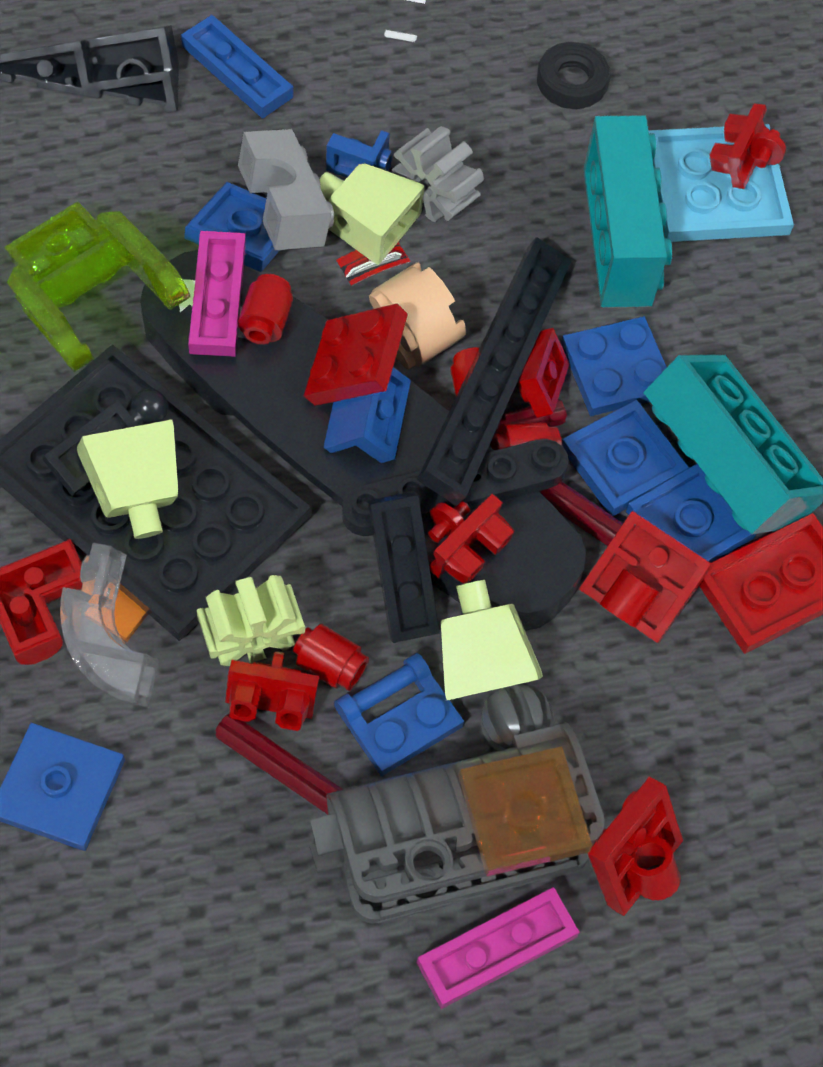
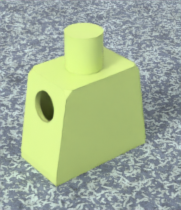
[319,163,425,265]
[77,420,178,539]
[441,580,543,700]

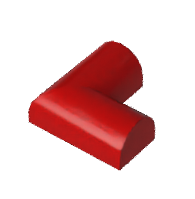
[0,539,91,665]

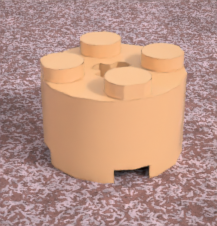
[369,262,466,370]

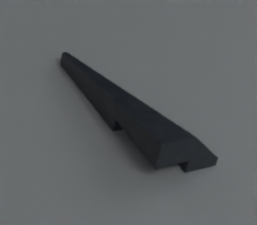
[0,25,179,112]

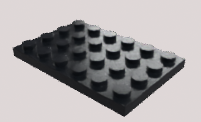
[0,344,311,641]

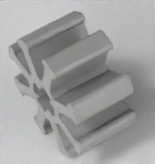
[392,126,484,222]

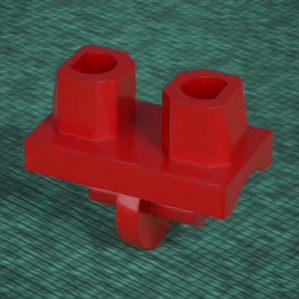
[710,103,787,189]
[428,494,515,584]
[225,651,319,731]

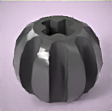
[480,684,555,751]

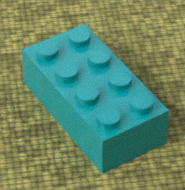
[583,116,672,307]
[643,355,823,535]

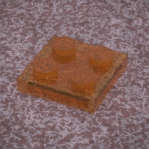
[459,746,592,877]

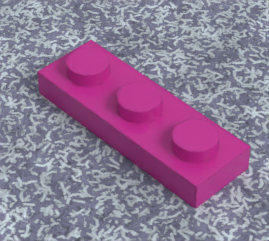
[189,231,246,357]
[416,887,580,1009]

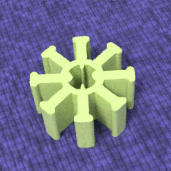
[197,575,306,666]

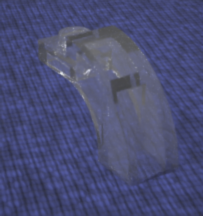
[60,543,159,708]

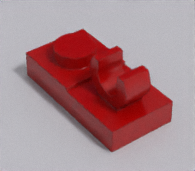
[518,328,570,418]

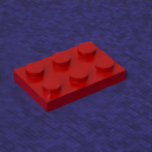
[699,513,823,654]

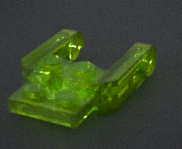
[4,201,191,372]

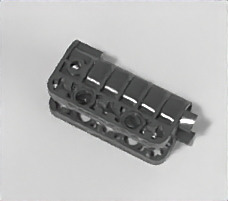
[310,723,605,924]

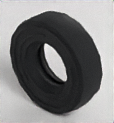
[537,42,610,109]

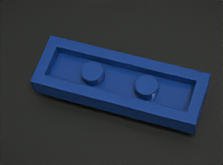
[181,15,293,119]

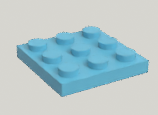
[648,124,794,242]

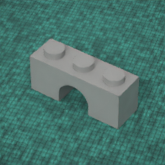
[238,129,334,250]

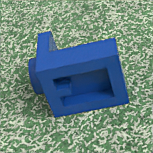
[326,130,394,178]

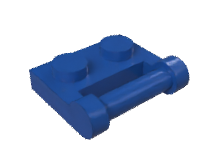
[334,653,464,777]

